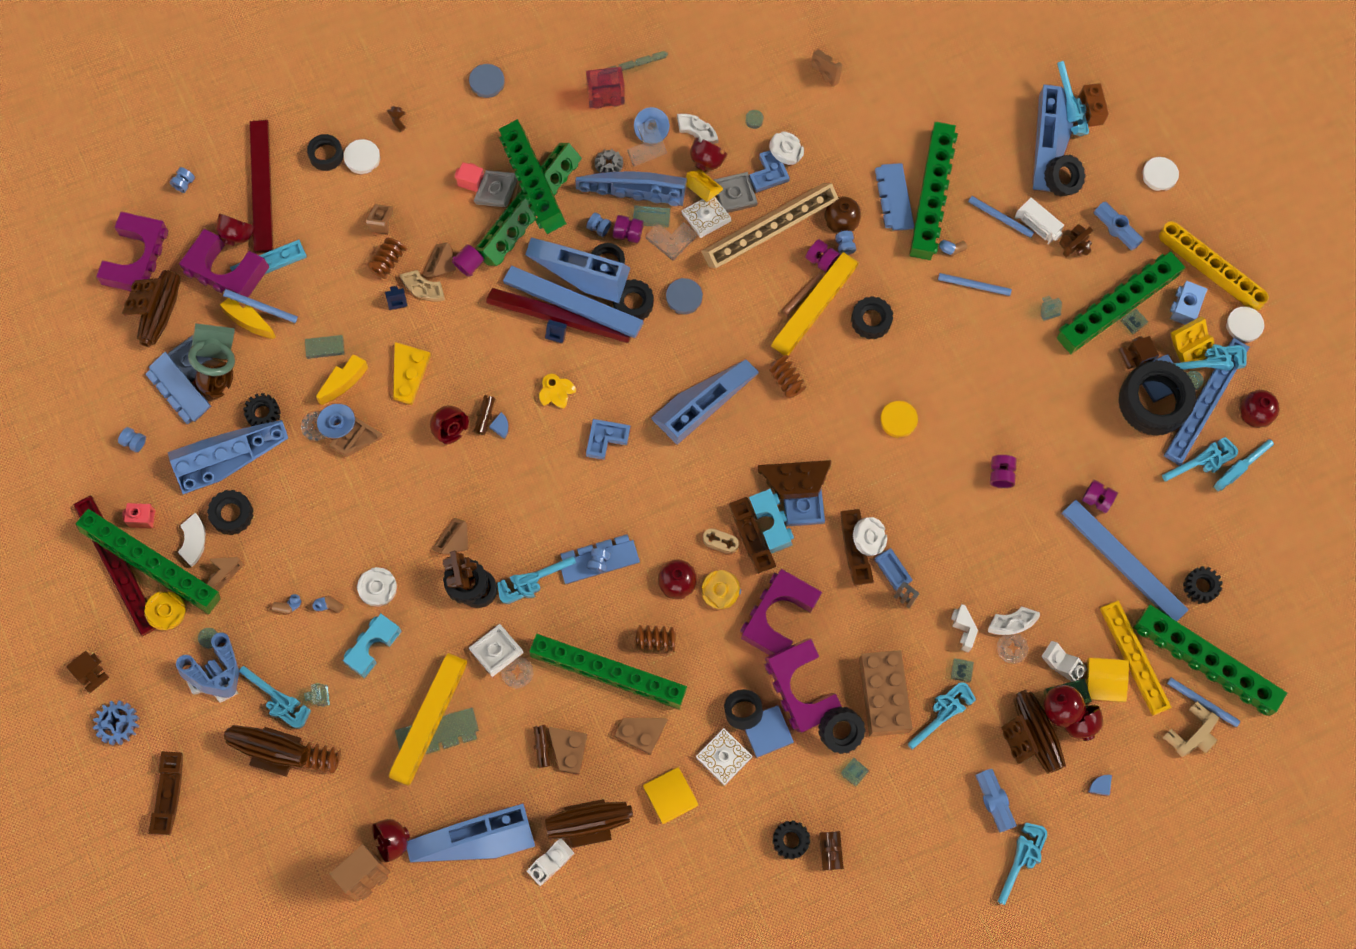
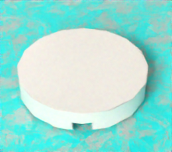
[769,132,804,165]
[344,139,380,174]
[1142,157,1179,191]
[1226,307,1264,343]
[853,517,887,556]
[357,567,397,607]

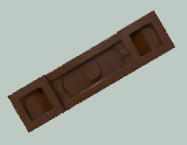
[729,497,776,574]
[840,509,874,586]
[148,751,183,835]

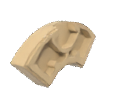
[400,270,445,302]

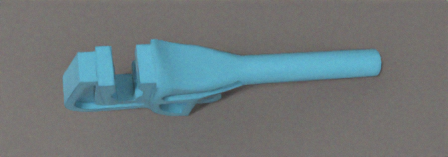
[1057,61,1089,136]
[1172,344,1247,371]
[1162,437,1238,482]
[1213,439,1274,492]
[497,556,576,604]
[239,666,311,729]
[907,682,976,750]
[997,823,1047,905]

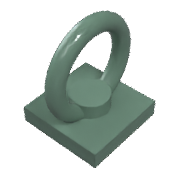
[188,323,235,376]

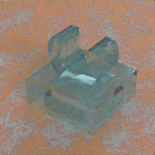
[1041,296,1062,321]
[304,683,330,707]
[840,758,869,787]

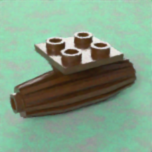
[122,270,180,347]
[1001,690,1066,774]
[224,725,309,777]
[545,799,633,848]

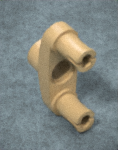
[1163,701,1219,757]

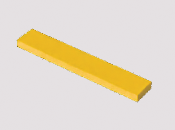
[1100,600,1172,716]

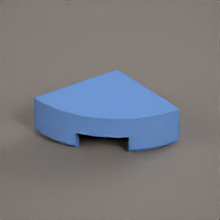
[489,412,509,439]
[1088,775,1112,796]

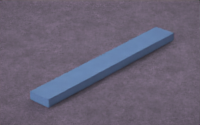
[503,266,644,338]
[1164,338,1250,466]
[1061,500,1189,621]

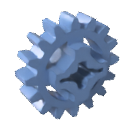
[93,701,139,746]

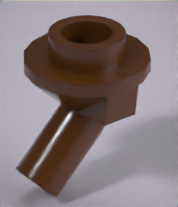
[387,106,406,132]

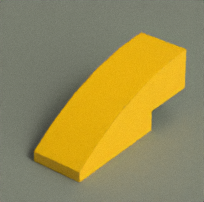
[220,298,276,339]
[316,354,368,405]

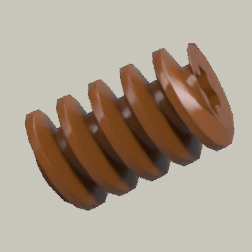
[368,238,407,279]
[769,355,806,398]
[635,625,676,652]
[299,740,341,774]

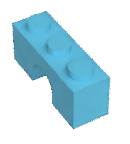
[749,489,794,554]
[343,613,402,679]

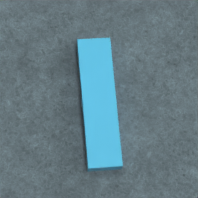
[230,240,307,275]

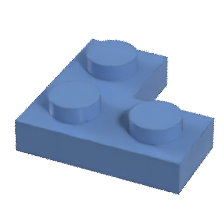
[749,150,790,193]
[586,419,630,460]

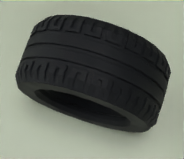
[1118,360,1196,436]

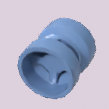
[169,167,195,193]
[586,212,612,237]
[835,231,856,255]
[118,427,146,453]
[587,548,611,573]

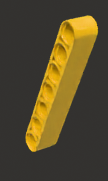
[1159,221,1269,311]
[771,252,859,356]
[389,653,467,786]

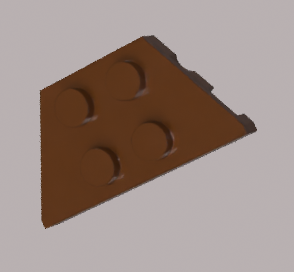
[758,460,831,499]

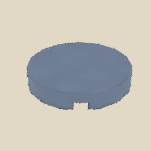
[469,64,505,98]
[666,278,703,314]

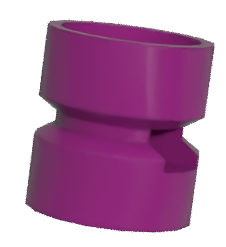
[613,215,644,244]
[805,239,840,273]
[990,455,1017,488]
[1082,480,1118,514]

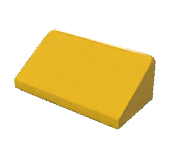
[685,170,723,202]

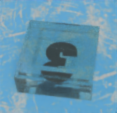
[1121,309,1148,334]
[950,658,974,683]

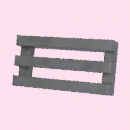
[894,582,919,609]

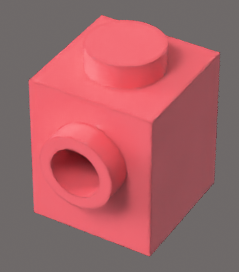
[455,162,484,192]
[122,503,155,528]

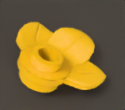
[539,373,576,409]

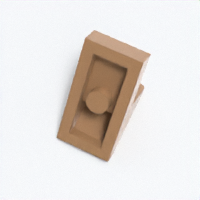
[366,204,393,234]
[207,557,244,592]

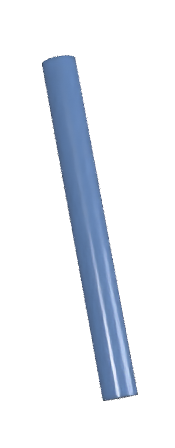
[968,196,1034,238]
[938,273,1012,296]
[223,289,298,323]
[1167,677,1241,727]

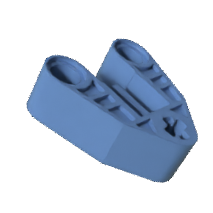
[176,633,239,698]

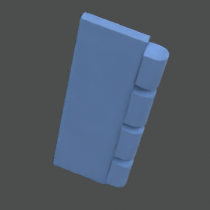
[875,163,914,231]
[146,352,211,424]
[560,534,640,585]

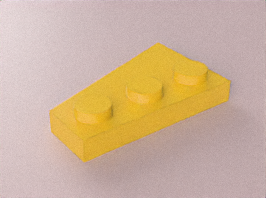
[394,342,431,405]

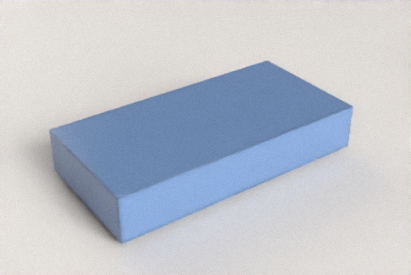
[874,548,912,591]

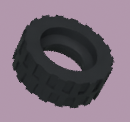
[1044,155,1086,196]
[613,279,654,320]
[851,296,893,339]
[207,490,254,535]
[443,558,488,604]
[818,706,865,754]

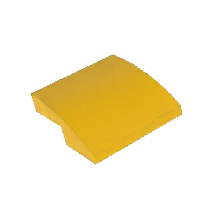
[1171,316,1214,362]
[1086,658,1129,702]
[643,767,699,824]

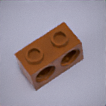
[1078,83,1109,127]

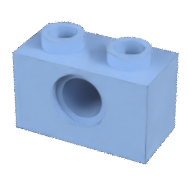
[1170,281,1207,325]

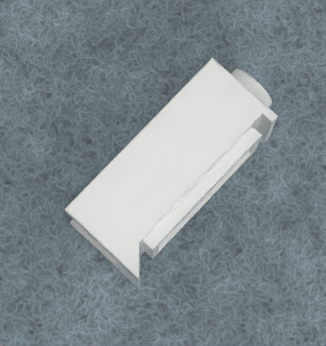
[1014,198,1064,245]

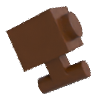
[1118,336,1159,369]
[66,651,109,694]

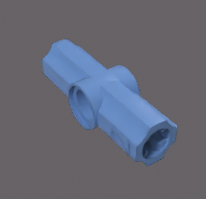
[1093,201,1144,251]
[975,769,1017,833]

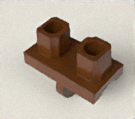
[1059,224,1093,258]
[443,550,477,589]
[819,831,844,871]

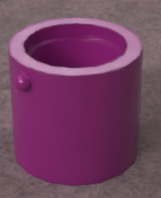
[452,244,484,277]

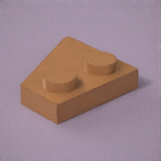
[811,49,842,87]
[330,417,383,457]
[615,718,668,755]
[549,727,587,775]

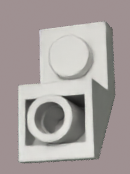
[951,604,978,652]
[1041,641,1087,684]
[527,839,575,886]

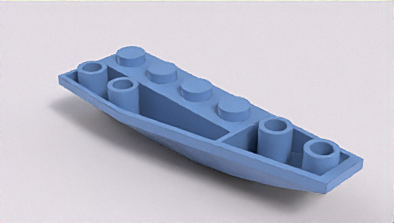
[1033,85,1073,191]
[575,171,687,206]
[525,238,630,303]
[651,359,759,445]
[167,420,288,494]
[407,804,535,863]

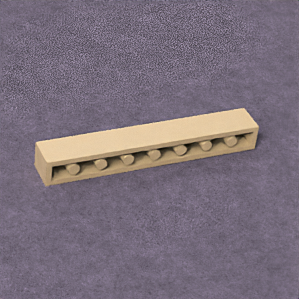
[701,183,839,268]

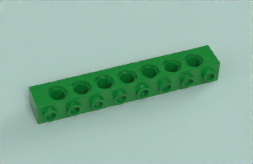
[499,119,567,234]
[909,122,958,260]
[475,143,582,266]
[1057,252,1186,354]
[76,509,221,614]
[1133,605,1288,716]
[529,633,687,710]

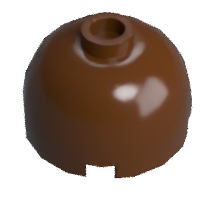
[824,196,861,233]
[195,359,233,398]

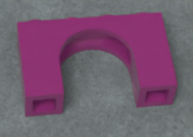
[96,212,168,291]
[179,229,269,297]
[740,569,822,655]
[764,638,842,733]

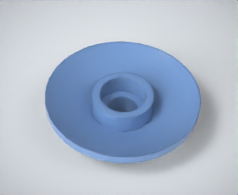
[634,107,670,144]
[317,404,355,438]

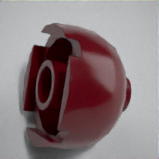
[690,138,727,171]
[216,214,255,246]
[1239,390,1280,428]
[430,405,469,444]
[658,559,697,599]
[1044,685,1086,727]
[1064,705,1103,741]
[372,819,410,862]

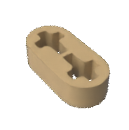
[703,528,739,554]

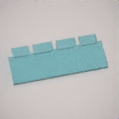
[597,51,668,78]
[395,707,479,755]

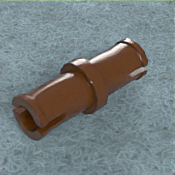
[473,395,496,435]
[533,725,551,768]

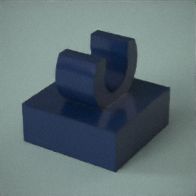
[385,285,408,310]
[545,320,567,343]

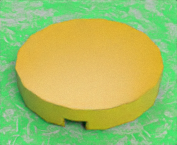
[880,401,918,438]
[702,570,740,609]
[144,591,186,630]

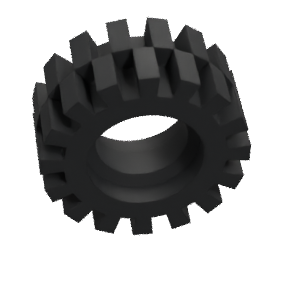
[243,393,281,426]
[1183,566,1223,604]
[772,820,810,860]

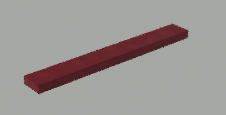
[250,120,274,254]
[486,288,631,343]
[73,495,156,636]

